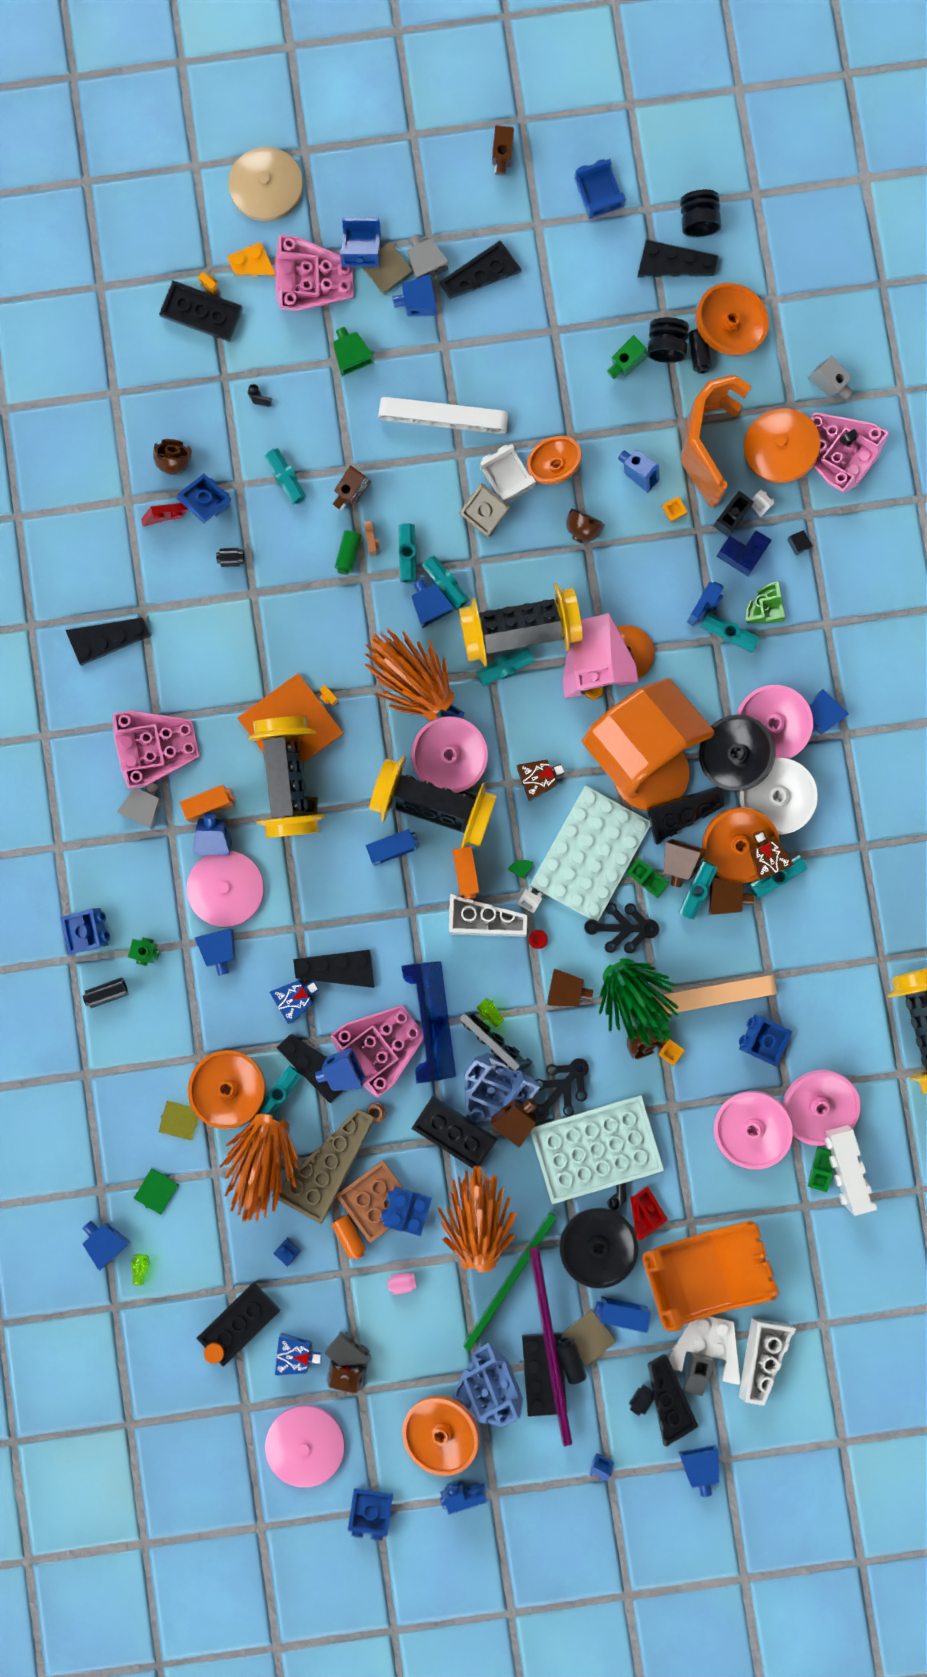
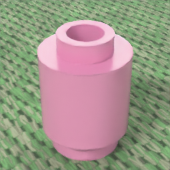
[387,1272,416,1295]

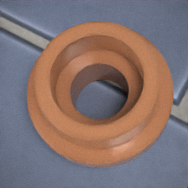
[367,1103,386,1123]

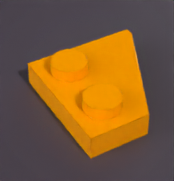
[227,242,275,277]

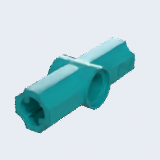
[264,448,307,505]
[398,523,416,583]
[422,555,469,610]
[701,612,760,653]
[476,647,534,687]
[749,855,808,899]
[678,860,718,920]
[258,1065,303,1116]

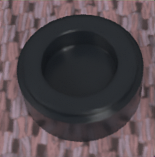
[839,429,859,446]

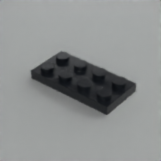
[159,280,243,342]
[411,1096,498,1169]
[196,1282,281,1367]
[522,1332,567,1417]

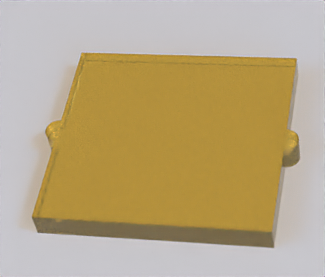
[159,1101,198,1140]

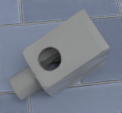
[407,235,448,279]
[808,355,853,399]
[117,783,162,829]

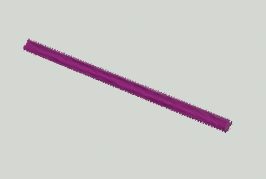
[529,1246,573,1447]

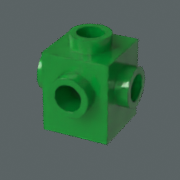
[128,937,160,966]

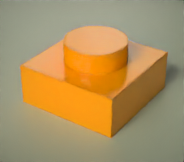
[198,272,219,295]
[661,496,688,523]
[319,685,339,707]
[658,1039,685,1066]

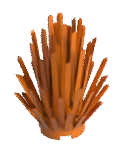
[364,628,455,721]
[218,1114,299,1222]
[437,1166,517,1273]

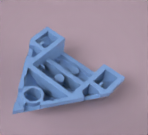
[464,1053,540,1124]
[452,1343,523,1427]

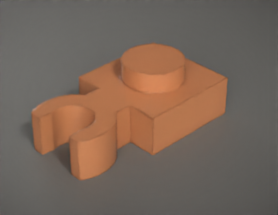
[364,521,380,557]

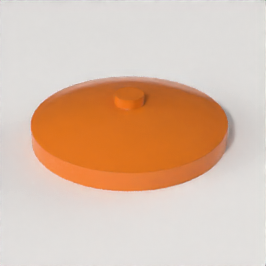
[695,283,769,356]
[744,408,820,483]
[613,751,689,812]
[702,807,780,884]
[188,1050,266,1129]
[402,1396,480,1476]

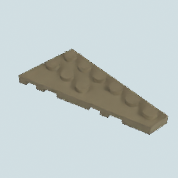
[271,1109,376,1224]

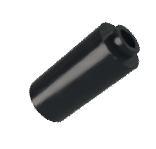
[688,329,712,374]
[83,977,129,1009]
[556,1337,587,1384]

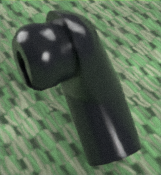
[248,384,272,407]
[607,1182,626,1210]

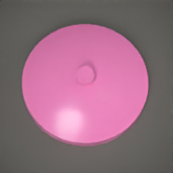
[737,685,814,759]
[411,716,488,793]
[187,851,264,927]
[782,1070,861,1146]
[714,1091,793,1170]
[265,1405,345,1487]

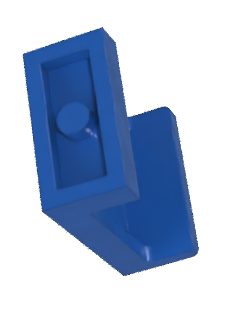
[574,159,626,219]
[340,217,381,267]

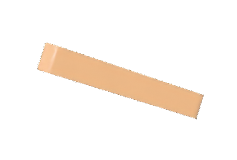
[654,975,778,1015]

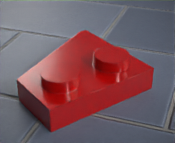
[141,503,188,526]
[630,1186,668,1241]

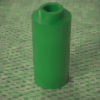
[334,530,362,575]

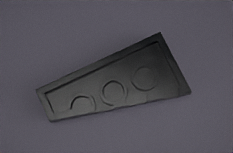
[439,240,522,299]
[637,240,718,278]
[277,1034,343,1103]
[648,1354,699,1447]

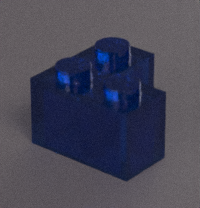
[716,530,772,576]

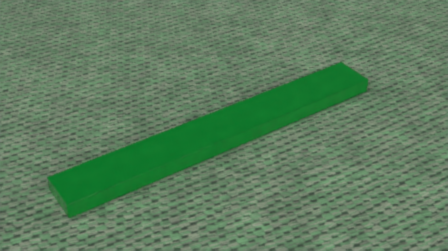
[463,1211,556,1351]

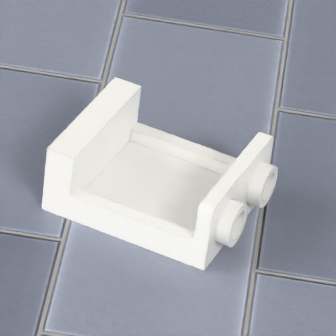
[480,444,536,503]

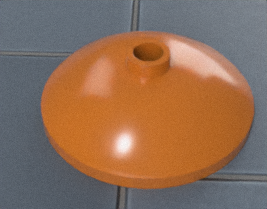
[527,436,582,484]
[617,625,655,679]

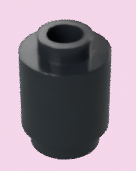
[216,547,245,567]
[628,1384,654,1416]

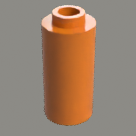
[331,1214,366,1260]

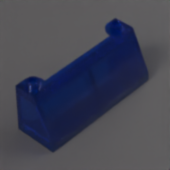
[401,961,456,1084]

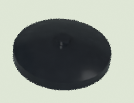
[699,715,776,792]
[559,1208,638,1289]

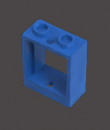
[365,829,419,866]
[595,1296,651,1333]

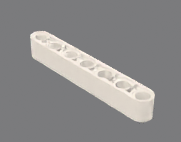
[378,397,509,434]

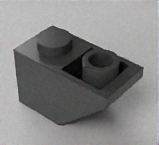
[324,1331,371,1366]
[683,1352,713,1396]

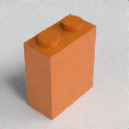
[179,784,236,824]
[452,846,479,899]

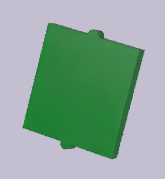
[134,1168,179,1215]

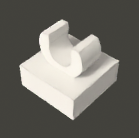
[751,490,774,517]
[517,887,542,913]

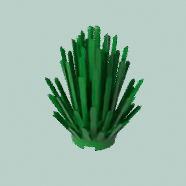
[599,958,679,1047]

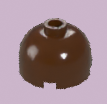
[153,439,192,475]
[566,508,605,543]
[626,1025,666,1059]

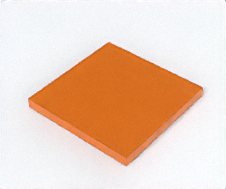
[237,673,344,764]

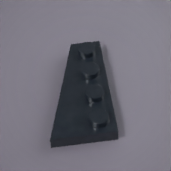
[65,618,151,666]
[647,787,725,845]
[293,950,375,988]
[459,1012,533,1071]

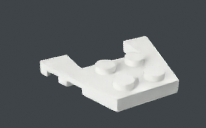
[668,1316,740,1385]

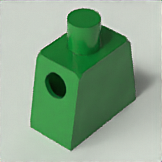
[333,327,374,377]
[607,335,647,379]

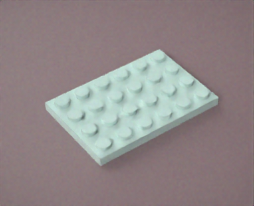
[530,786,651,922]
[530,1095,664,1204]

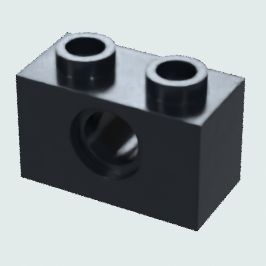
[713,491,754,537]

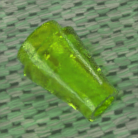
[476,998,504,1027]
[131,1254,150,1285]

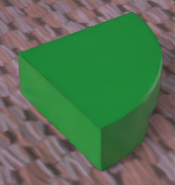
[507,860,534,879]

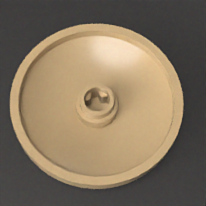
[228,147,303,221]

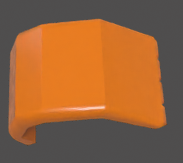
[680,375,751,508]
[581,678,715,798]
[642,1221,779,1332]

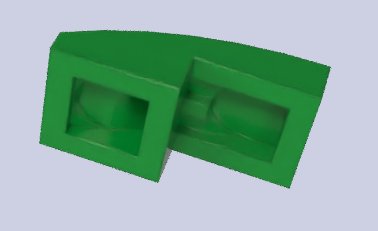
[627,858,670,898]
[808,1146,833,1193]

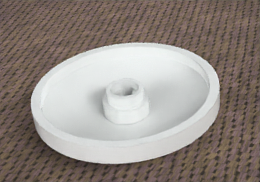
[740,758,818,835]

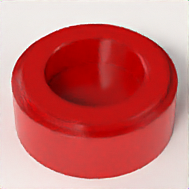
[528,930,548,949]

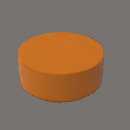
[204,1342,224,1364]

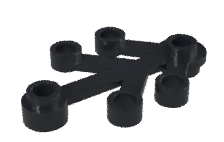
[584,903,659,953]
[533,1058,589,1120]

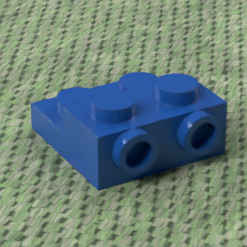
[177,474,231,523]
[687,582,724,626]
[60,908,110,955]
[739,1014,792,1067]
[381,1186,432,1236]
[440,1481,487,1515]
[348,1488,393,1541]

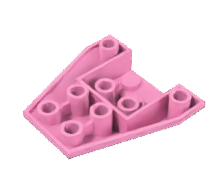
[275,235,353,311]
[810,412,889,493]
[562,613,639,699]
[112,711,200,789]
[330,1005,426,1098]

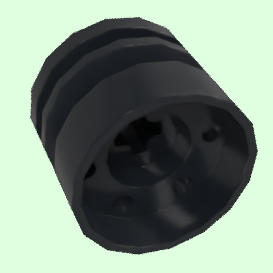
[680,189,722,237]
[647,317,689,363]

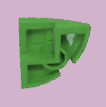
[746,581,786,624]

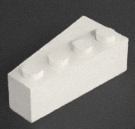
[449,894,527,937]
[824,1125,877,1216]
[739,1318,796,1405]

